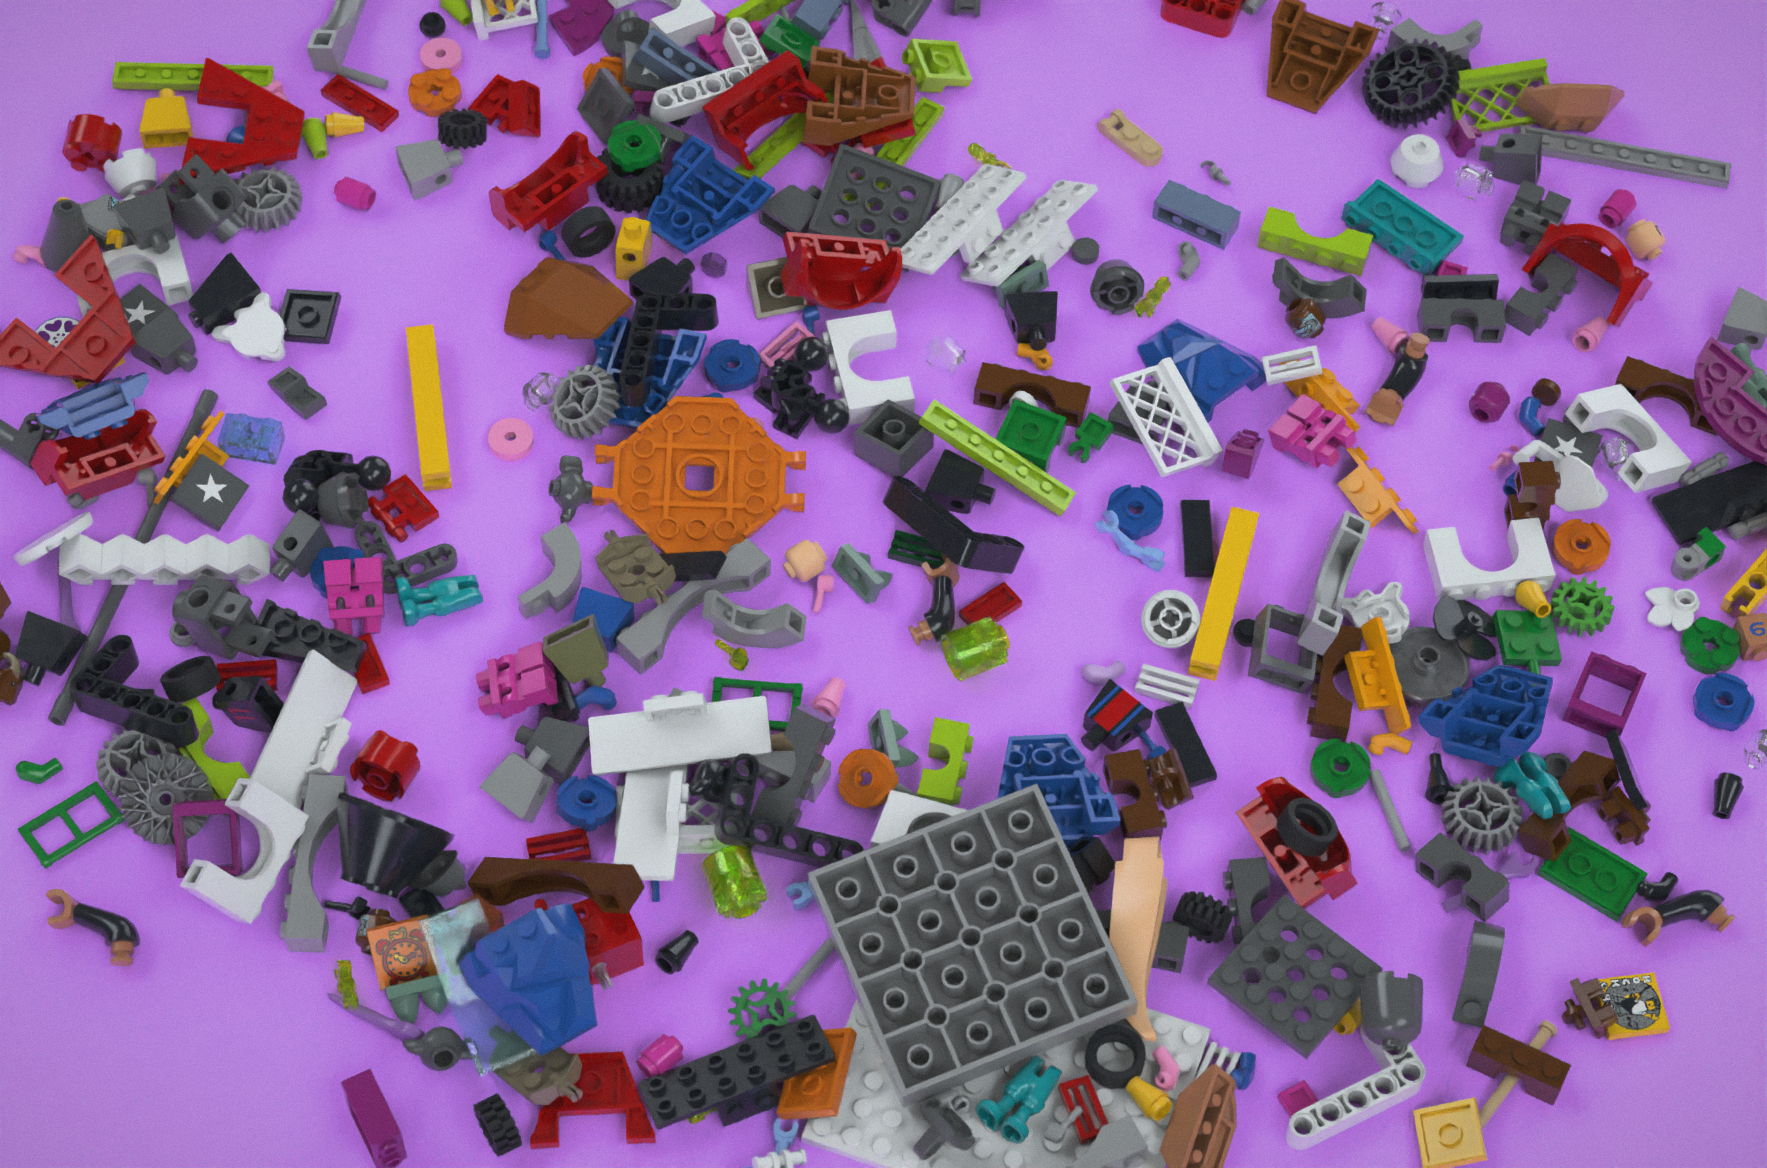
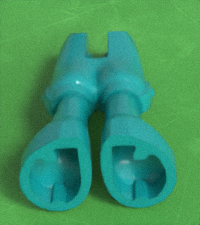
[395,574,483,627]
[1493,751,1571,820]
[975,1055,1062,1144]

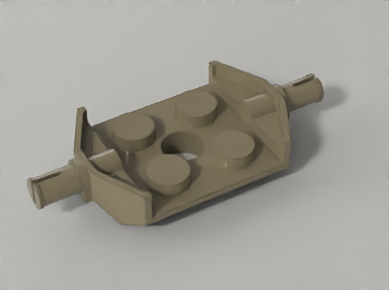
[595,530,676,605]
[488,1026,582,1105]

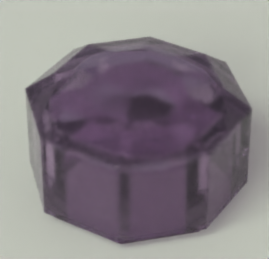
[700,252,728,278]

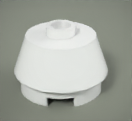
[1391,134,1444,188]
[103,148,157,198]
[1141,590,1200,648]

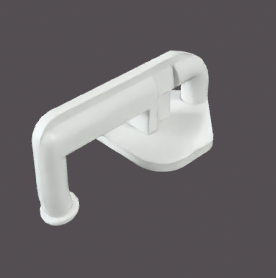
[1513,440,1608,512]

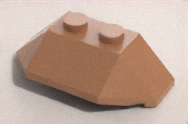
[1516,83,1625,132]
[1160,1064,1237,1168]

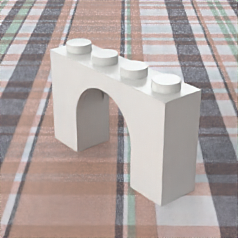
[607,0,716,47]
[77,234,193,317]
[822,310,915,425]
[1565,384,1692,493]
[1423,518,1555,601]
[180,778,309,924]
[870,790,968,848]

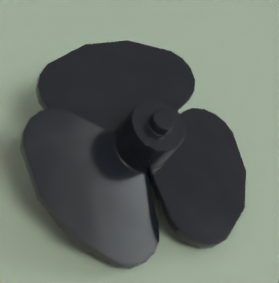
[1433,596,1497,661]

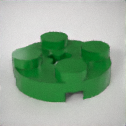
[607,120,662,172]
[1679,617,1740,675]
[1310,738,1371,798]

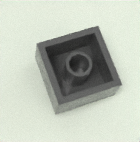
[854,399,934,477]

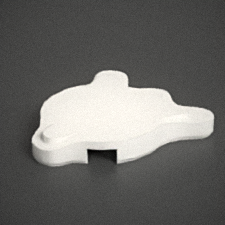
[212,292,287,362]
[1341,582,1410,644]

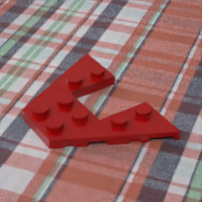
[179,57,305,185]
[0,234,136,384]

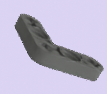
[355,521,458,594]

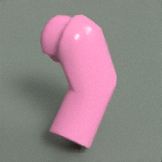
[13,244,47,269]
[1152,1046,1180,1092]

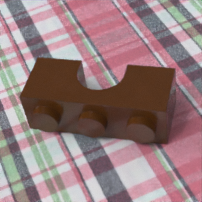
[1504,461,1561,530]
[1103,749,1167,840]
[1466,1025,1571,1106]

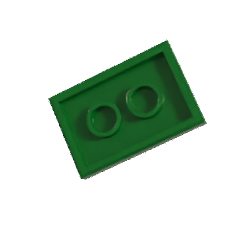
[1537,827,1648,922]

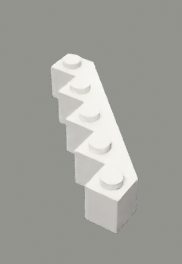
[59,534,270,585]

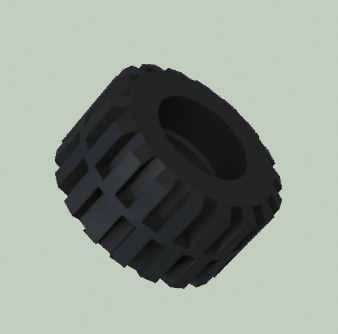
[596,142,663,213]

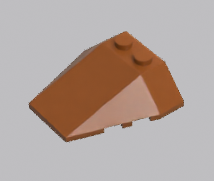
[1267,0,1380,114]
[503,257,634,339]

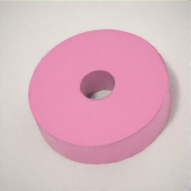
[420,38,463,74]
[488,418,534,461]

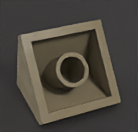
[746,257,810,319]

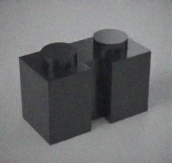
[1068,836,1115,896]

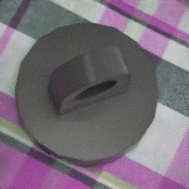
[602,10,650,59]
[913,1097,975,1161]

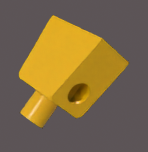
[140,88,194,149]
[616,217,653,281]

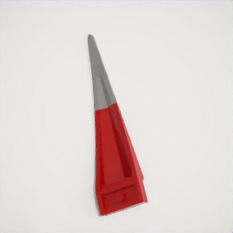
[850,0,916,148]

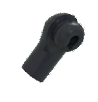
[1637,872,1679,902]

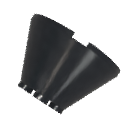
[337,792,455,898]

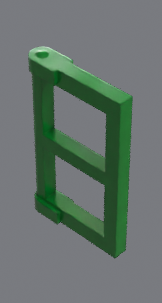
[712,676,804,732]
[17,781,125,869]

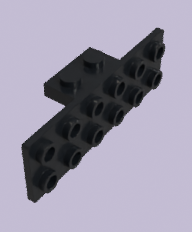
[1651,461,1767,544]
[638,1014,835,1129]

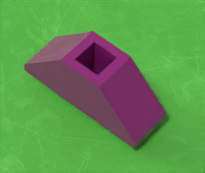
[1222,429,1265,479]

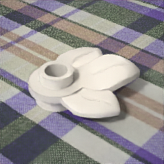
[1645,587,1700,632]

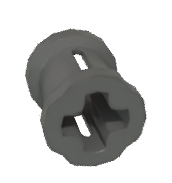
[954,0,980,17]

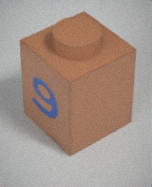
[1733,612,1767,661]

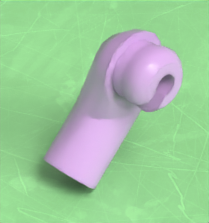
[1081,660,1126,686]

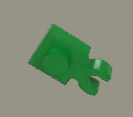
[1068,412,1115,464]

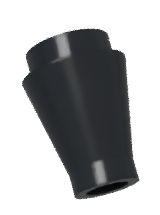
[1712,772,1744,819]
[655,930,699,974]

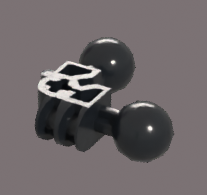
[761,336,850,434]
[282,450,392,514]

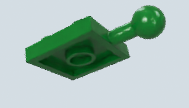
[759,14,821,70]
[1492,610,1562,687]

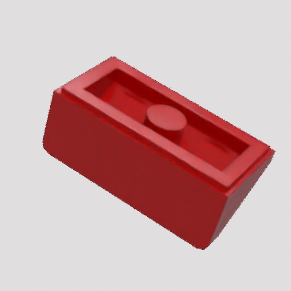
[508,79,541,138]

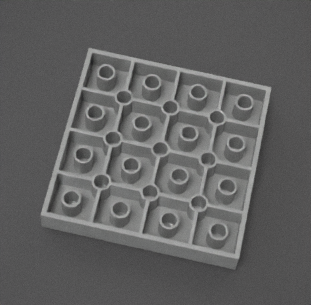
[807,784,1138,1108]

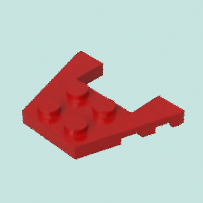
[530,1051,656,1149]

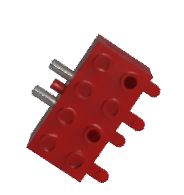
[534,898,644,990]

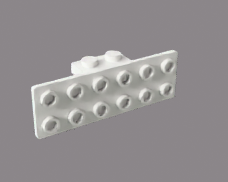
[901,164,1027,275]
[960,180,1099,287]
[250,650,357,809]
[588,691,772,776]
[613,764,689,881]

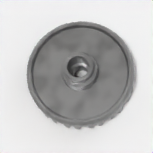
[1389,626,1470,709]
[119,753,213,845]

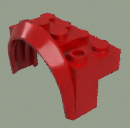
[702,50,828,170]
[1521,222,1654,327]

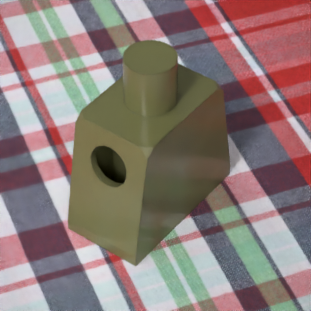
[543,614,609,687]

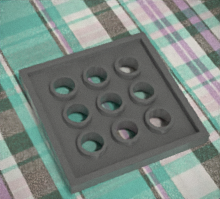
[807,143,941,271]
[1207,894,1383,1060]

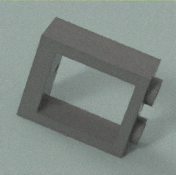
[1248,603,1317,694]

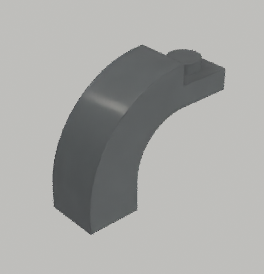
[1272,257,1367,318]
[1452,920,1505,1028]

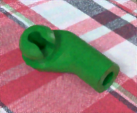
[15,757,63,784]

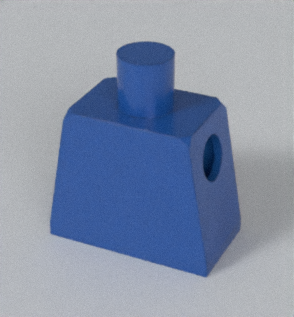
[572,587,635,652]

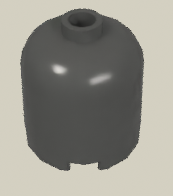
[1360,971,1423,1051]

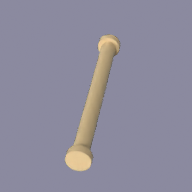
[1479,1020,1558,1130]

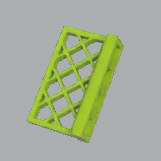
[1450,58,1550,132]

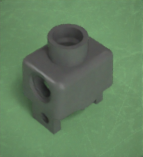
[156,154,247,244]
[172,575,274,660]

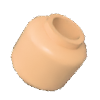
[1625,219,1666,261]
[782,539,827,582]

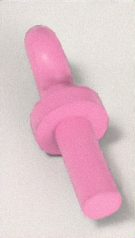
[1489,445,1520,471]

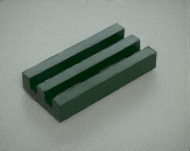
[888,530,944,569]

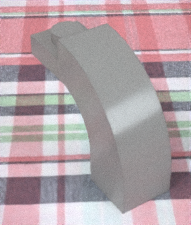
[1387,17,1483,64]
[518,522,582,620]
[702,589,807,648]

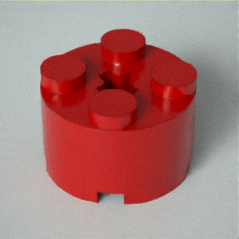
[62,114,123,172]
[350,730,421,801]

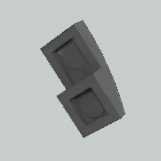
[267,366,328,420]

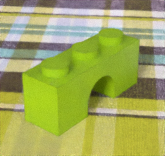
[917,717,974,806]

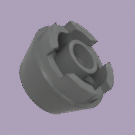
[1090,259,1145,315]
[317,472,368,529]

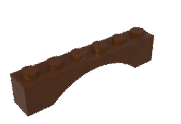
[467,857,645,914]

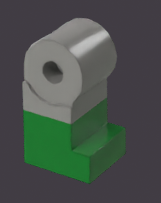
[1670,527,1726,581]

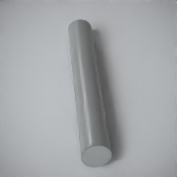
[326,66,389,90]
[1369,769,1411,852]
[774,936,835,1010]

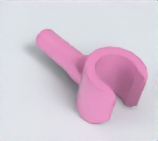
[812,575,834,614]

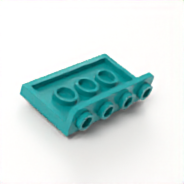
[1341,178,1464,275]

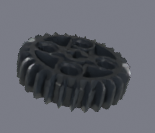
[1362,38,1460,129]

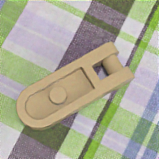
[1097,108,1163,167]

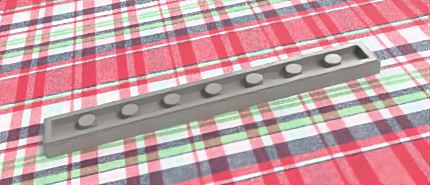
[1518,125,1731,189]

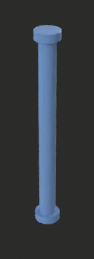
[534,0,550,59]

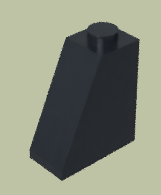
[188,252,261,335]

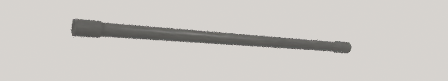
[48,389,218,726]

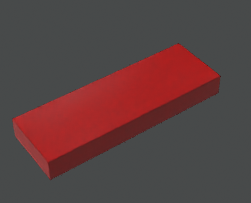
[321,74,399,132]

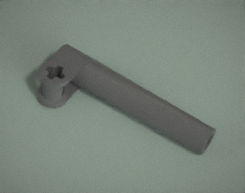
[872,0,932,37]
[0,413,60,470]

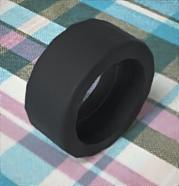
[561,206,616,258]
[160,656,221,703]
[1276,798,1338,857]
[1085,1025,1146,1089]

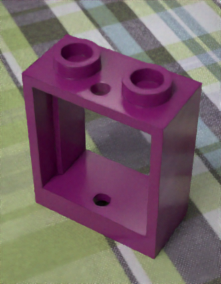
[1562,651,1647,738]
[173,799,243,878]
[341,1068,407,1168]

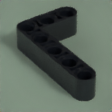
[620,292,719,407]
[882,476,1025,574]
[70,635,199,746]
[715,753,864,868]

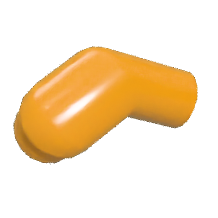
[1017,342,1053,371]
[1368,732,1413,755]

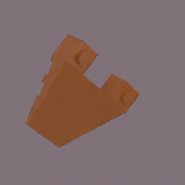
[803,46,916,146]

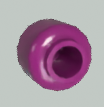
[1468,381,1510,423]

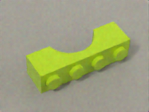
[1257,206,1373,276]
[178,698,250,815]

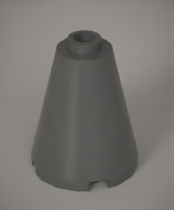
[40,200,91,273]

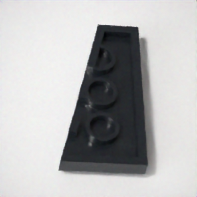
[250,599,367,673]

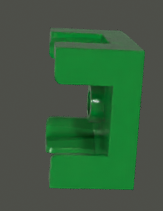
[995,399,1067,473]

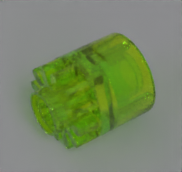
[941,617,1010,682]
[701,845,768,919]

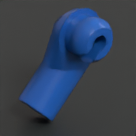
[1519,396,1545,437]
[575,685,617,710]
[1230,1052,1256,1090]

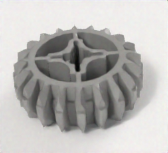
[235,166,303,233]
[548,364,622,440]
[96,727,178,799]
[1441,775,1523,855]

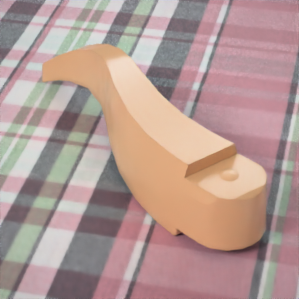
[1109,837,1168,1041]

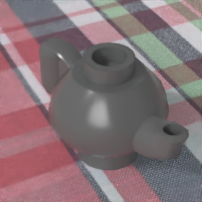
[548,455,593,523]
[403,1026,479,1071]

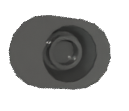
[408,850,466,897]

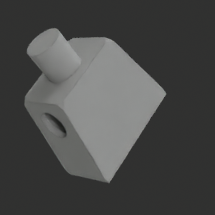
[395,139,464,200]
[1717,287,1767,350]
[479,745,554,823]

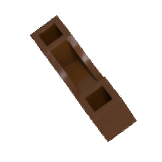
[1615,356,1717,436]
[973,362,1091,428]
[1306,625,1363,742]
[1518,750,1621,862]

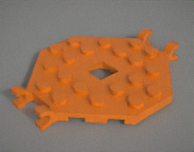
[592,396,806,554]

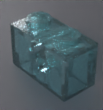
[217,413,285,465]

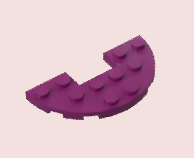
[549,0,614,57]
[1694,336,1767,465]

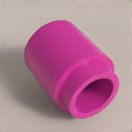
[334,176,376,210]
[1598,189,1637,229]
[636,1034,684,1078]

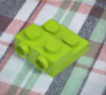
[902,38,973,93]

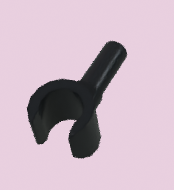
[325,896,371,920]

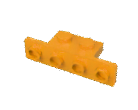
[1279,359,1360,447]
[153,410,230,505]
[1337,446,1419,534]
[1344,617,1411,735]

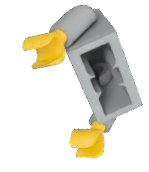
[56,193,136,251]

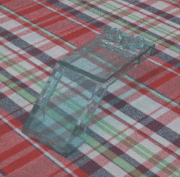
[418,898,537,1076]

